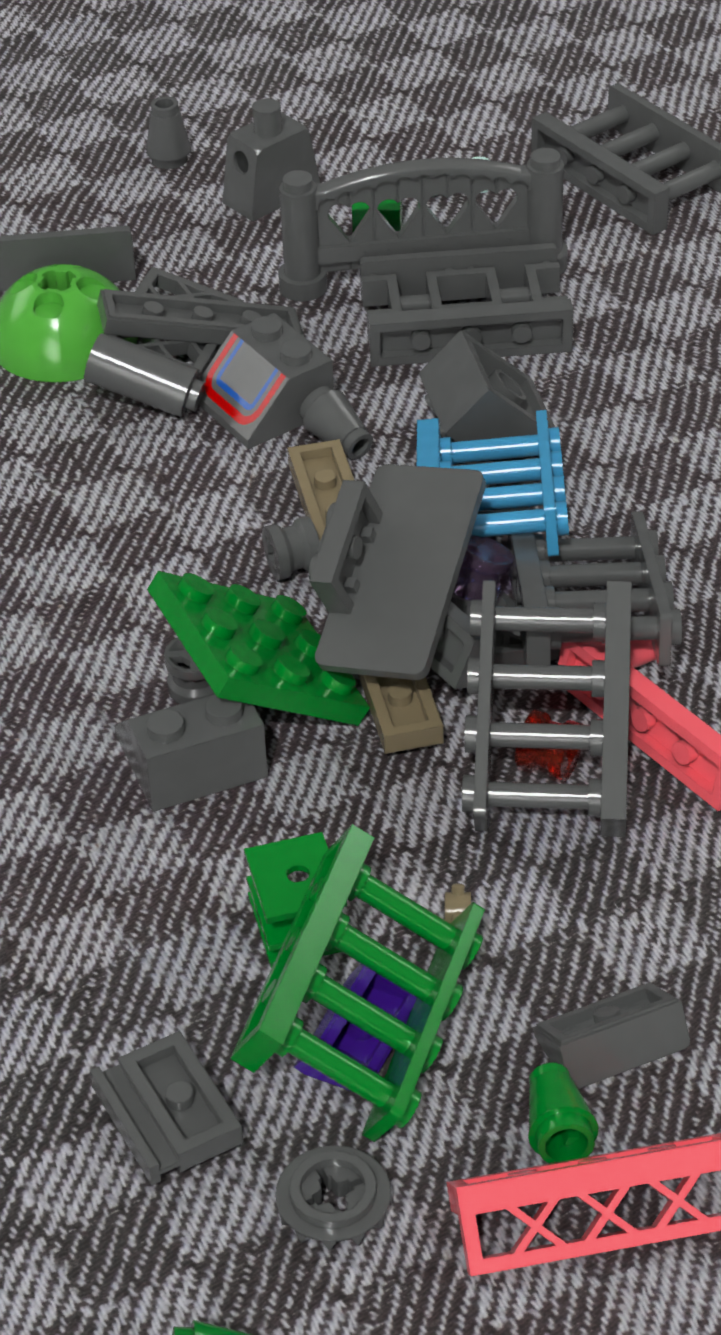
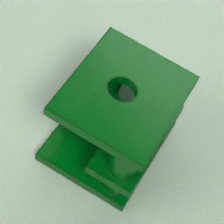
[244,832,347,968]

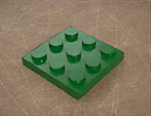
[147,571,370,726]

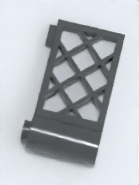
[84,267,244,417]

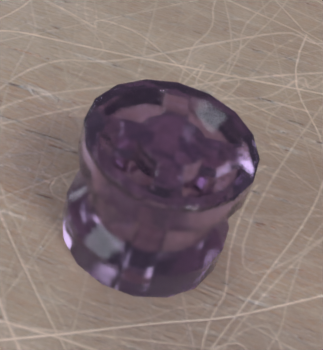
[454,535,514,601]

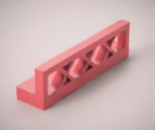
[446,1133,721,1277]

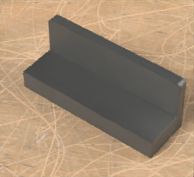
[0,226,136,291]

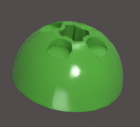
[0,264,138,382]

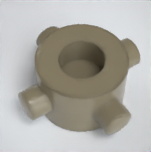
[445,883,471,923]

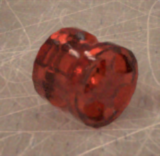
[515,709,583,782]

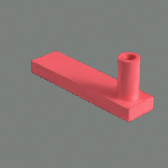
[558,640,721,811]

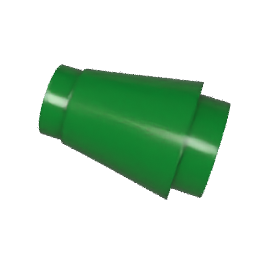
[528,1063,598,1164]

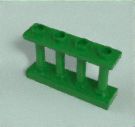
[230,824,485,1142]

